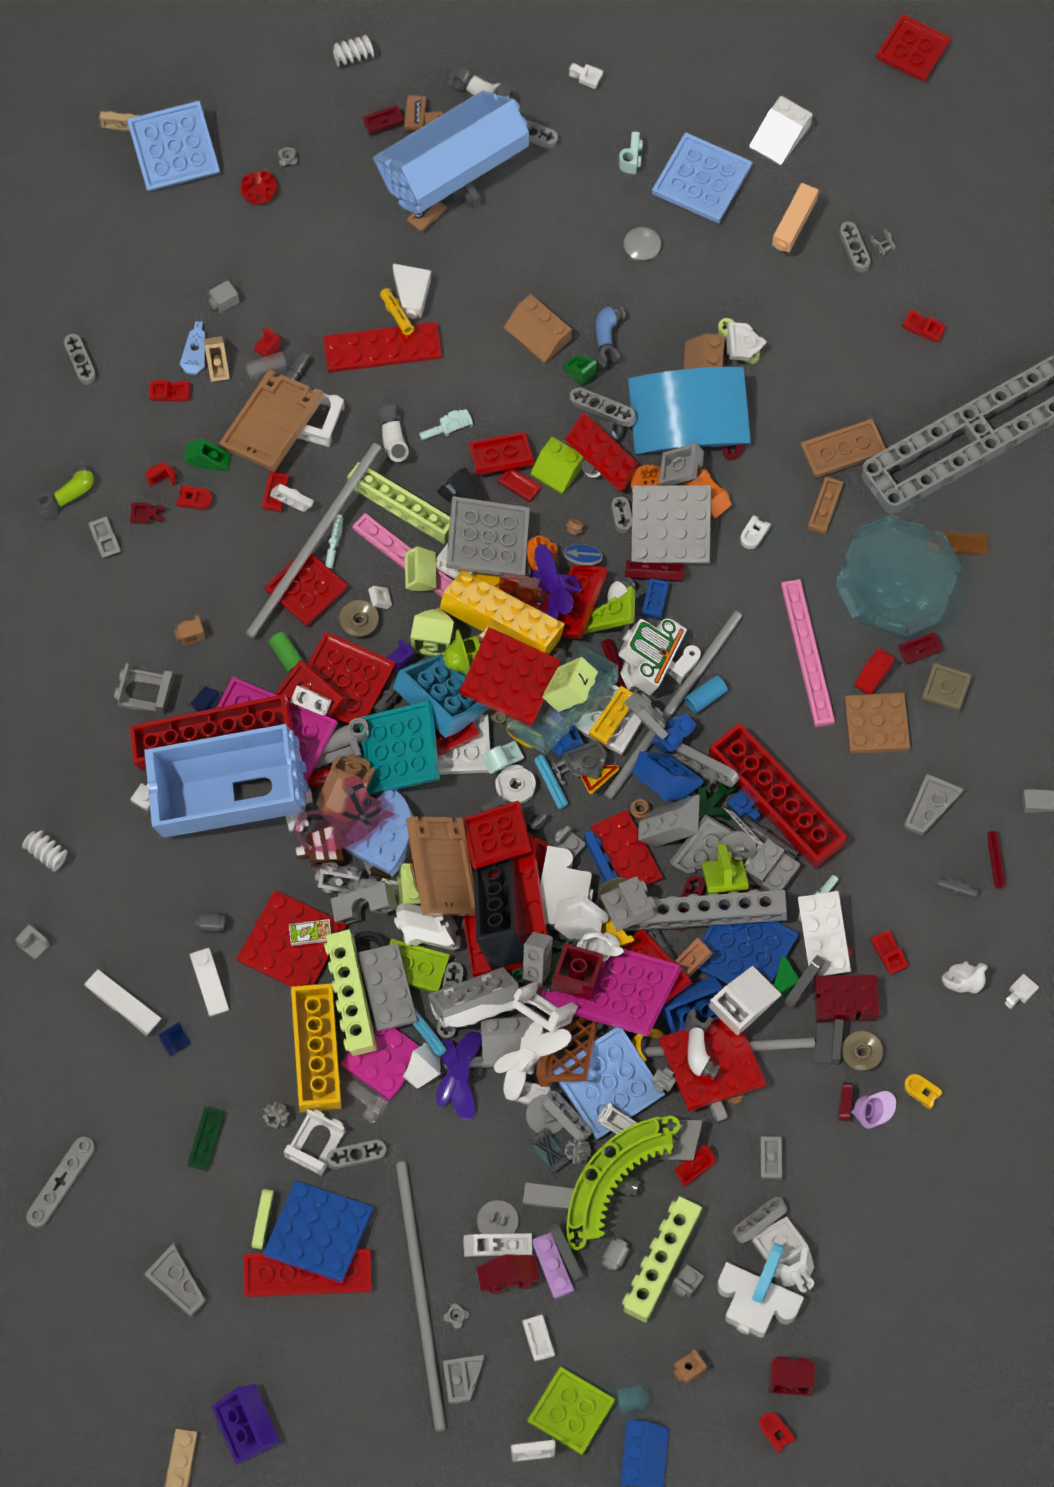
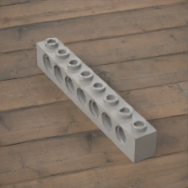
[624,888,787,932]

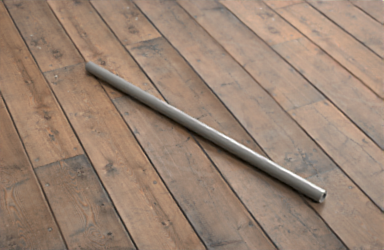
[396,1162,446,1432]

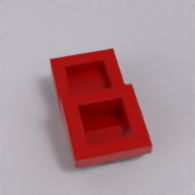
[901,309,946,342]
[149,379,191,402]
[870,930,909,975]

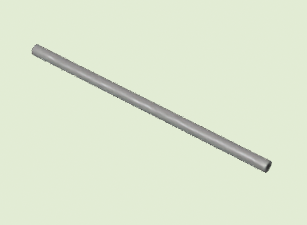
[246,443,381,639]
[604,611,743,799]

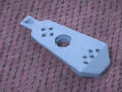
[180,322,205,376]

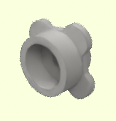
[278,147,298,166]
[444,1304,469,1329]

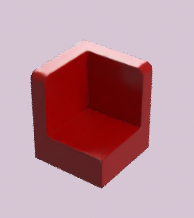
[254,327,281,361]

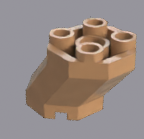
[316,754,375,822]

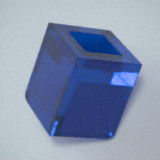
[190,686,219,712]
[158,1022,191,1057]

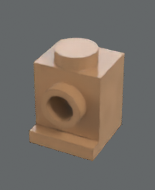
[174,615,205,646]
[672,1349,707,1385]

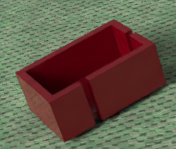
[813,974,879,1023]

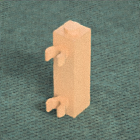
[772,183,819,252]

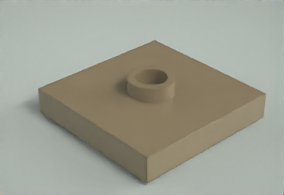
[921,663,972,712]

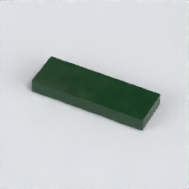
[187,1106,225,1172]

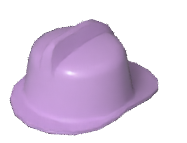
[851,1091,896,1129]

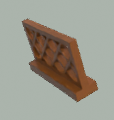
[536,1014,598,1087]

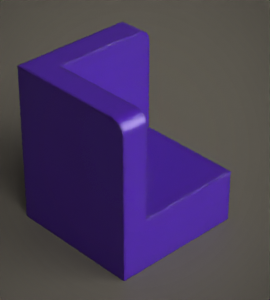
[387,639,415,672]

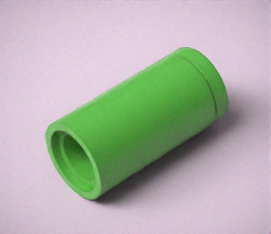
[268,632,303,674]

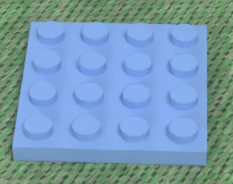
[127,101,220,192]
[652,132,752,224]
[553,1027,665,1140]

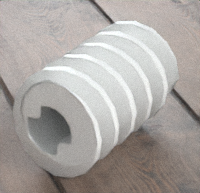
[333,35,374,67]
[22,830,68,872]

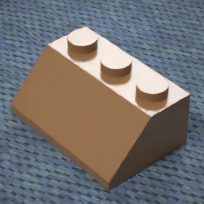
[504,294,572,364]
[684,334,724,369]

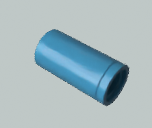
[684,675,728,714]

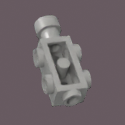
[315,862,377,893]

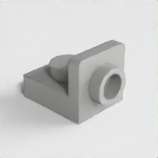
[554,825,586,861]
[672,1264,704,1298]

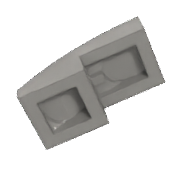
[88,516,121,558]

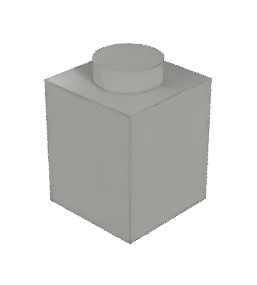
[208,280,239,314]

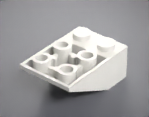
[709,966,782,1036]

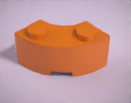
[680,468,732,519]

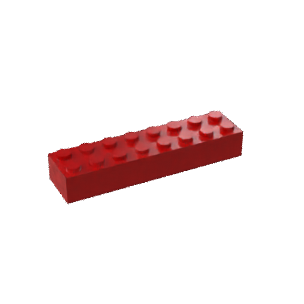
[130,694,294,771]
[708,722,847,870]

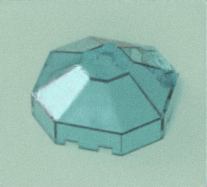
[835,515,962,638]

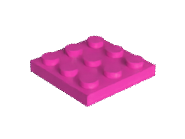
[340,1021,420,1101]

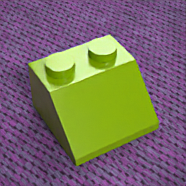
[530,436,584,495]

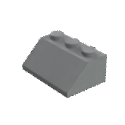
[638,795,700,847]
[481,1017,544,1068]

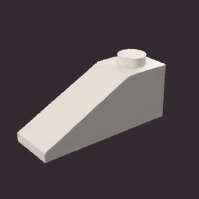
[190,948,229,1017]
[464,1234,532,1257]

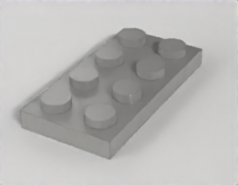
[358,943,417,1032]

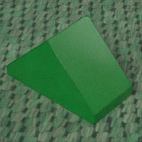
[562,355,597,387]
[774,956,799,999]

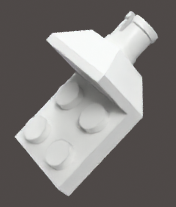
[751,1217,814,1292]

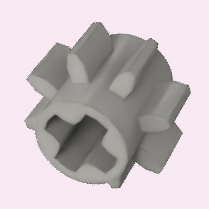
[651,1067,676,1093]
[262,1101,290,1129]
[565,1138,591,1164]

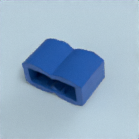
[652,714,696,753]

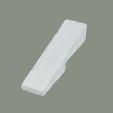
[84,969,161,1036]

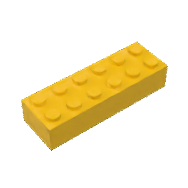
[440,570,565,654]
[291,984,342,1113]

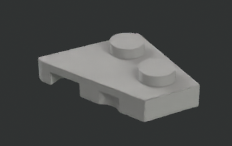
[443,1355,484,1405]

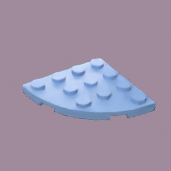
[340,790,413,876]

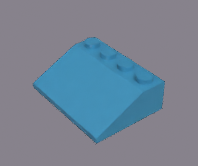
[393,653,489,738]

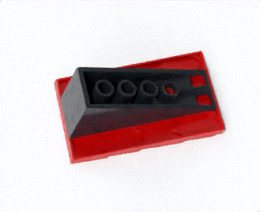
[463,833,549,978]

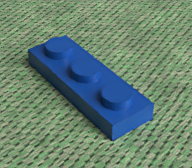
[584,830,617,883]

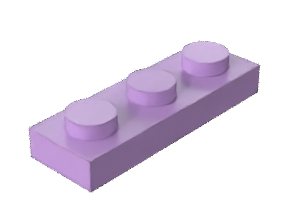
[532,1232,574,1300]

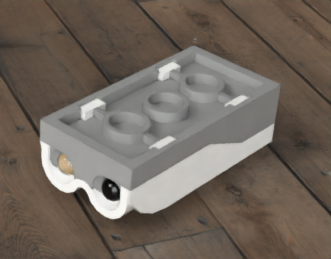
[428,968,519,1028]

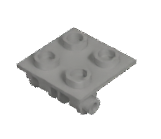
[659,1115,702,1160]

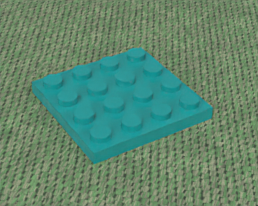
[360,701,440,796]

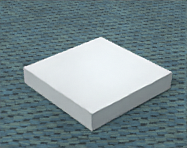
[511,1440,555,1462]

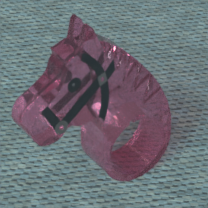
[293,776,394,852]

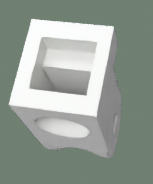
[666,645,701,684]
[290,686,332,715]

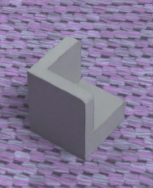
[15,925,50,960]

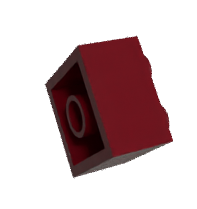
[551,943,604,1001]
[768,1356,815,1397]

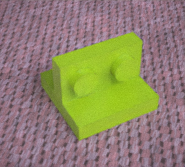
[702,844,748,894]

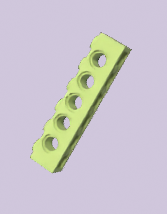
[347,462,450,545]
[324,930,377,1057]
[622,1196,702,1323]

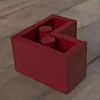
[476,1254,540,1294]

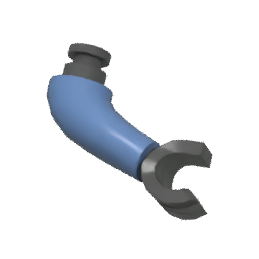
[595,306,626,370]

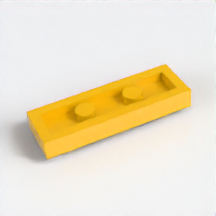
[589,686,633,745]

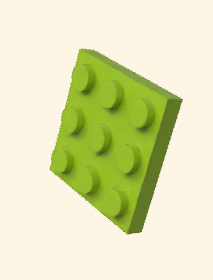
[527,1366,615,1455]

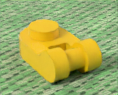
[904,1074,943,1109]

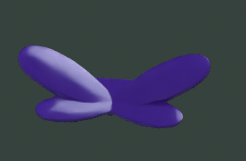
[529,544,582,619]
[436,1032,482,1121]

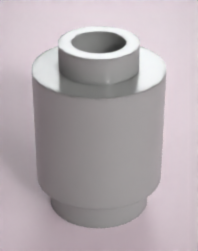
[602,1238,630,1271]

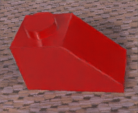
[854,647,895,694]

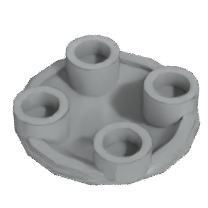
[624,227,661,260]

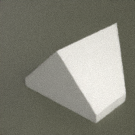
[402,1043,440,1089]

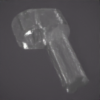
[347,1081,389,1124]

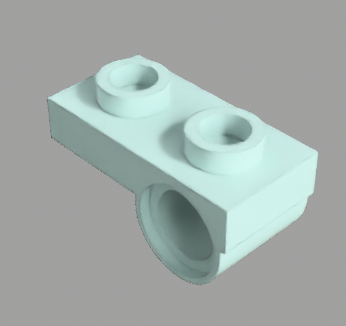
[619,132,643,174]
[481,741,524,774]

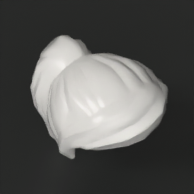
[577,932,624,962]
[942,961,987,994]

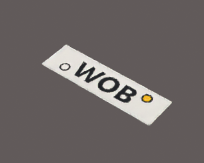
[724,808,765,846]

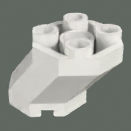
[394,903,461,950]

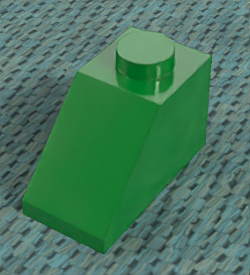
[184,438,231,472]

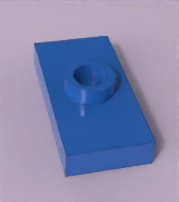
[641,578,669,620]

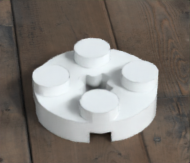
[496,765,536,804]

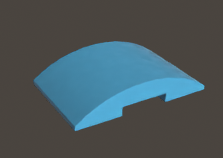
[628,367,751,455]

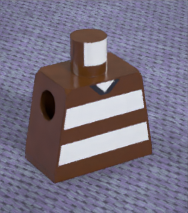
[295,824,344,867]

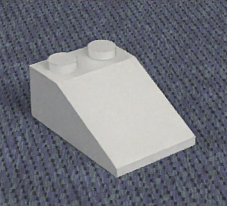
[750,96,812,165]

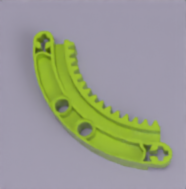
[567,1116,680,1250]

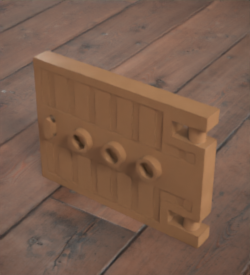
[219,369,325,472]
[406,816,475,916]

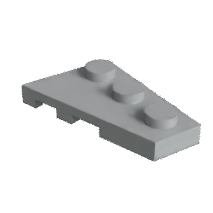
[904,774,964,835]
[144,1244,205,1317]

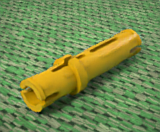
[380,288,414,335]

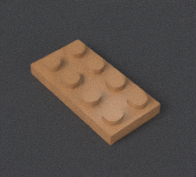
[800,419,886,479]

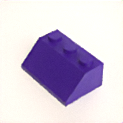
[211,1384,280,1464]

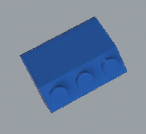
[632,751,704,801]
[661,976,722,1034]
[620,1419,669,1487]

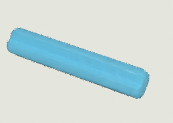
[535,755,568,809]
[412,1008,447,1057]

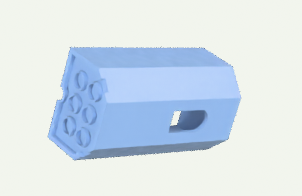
[372,90,529,214]
[144,724,309,838]

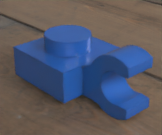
[727,790,760,823]

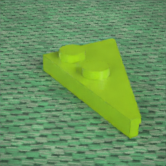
[584,586,635,634]

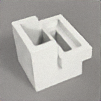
[555,894,609,940]

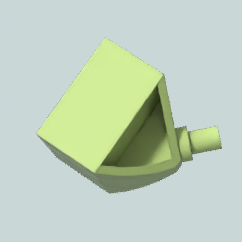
[410,608,454,656]

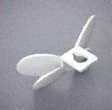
[494,1021,571,1100]

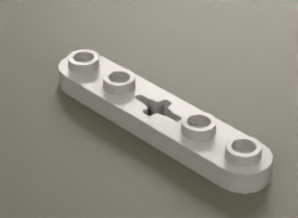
[26,1137,95,1228]

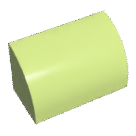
[405,546,436,591]

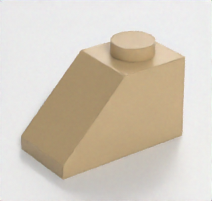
[203,336,230,382]

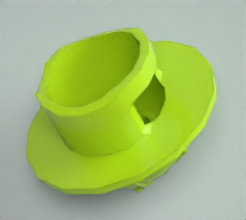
[443,629,480,675]

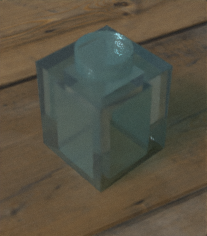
[616,1385,649,1415]

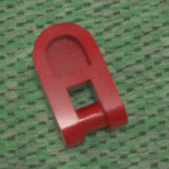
[176,486,212,510]
[759,1412,795,1453]

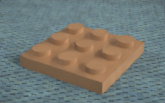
[844,693,910,754]

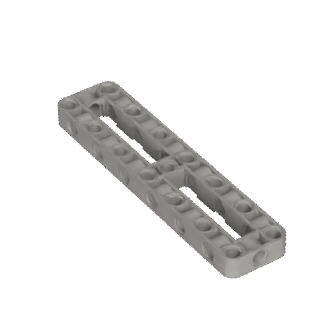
[861,355,1054,514]

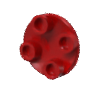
[240,170,277,204]

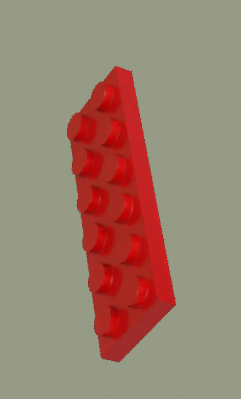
[323,322,442,373]
[244,1249,371,1297]

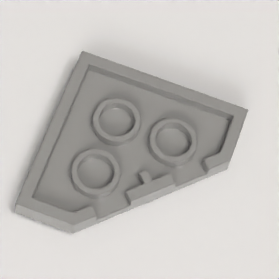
[670,815,734,874]

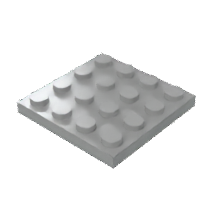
[631,485,711,564]
[446,496,530,579]

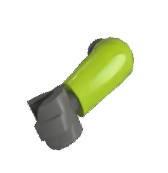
[36,463,94,521]

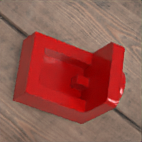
[145,461,177,487]

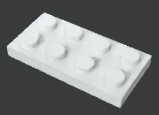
[798,891,851,976]

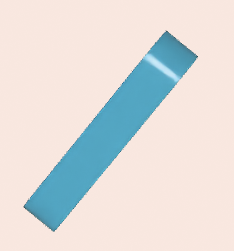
[752,1243,785,1304]

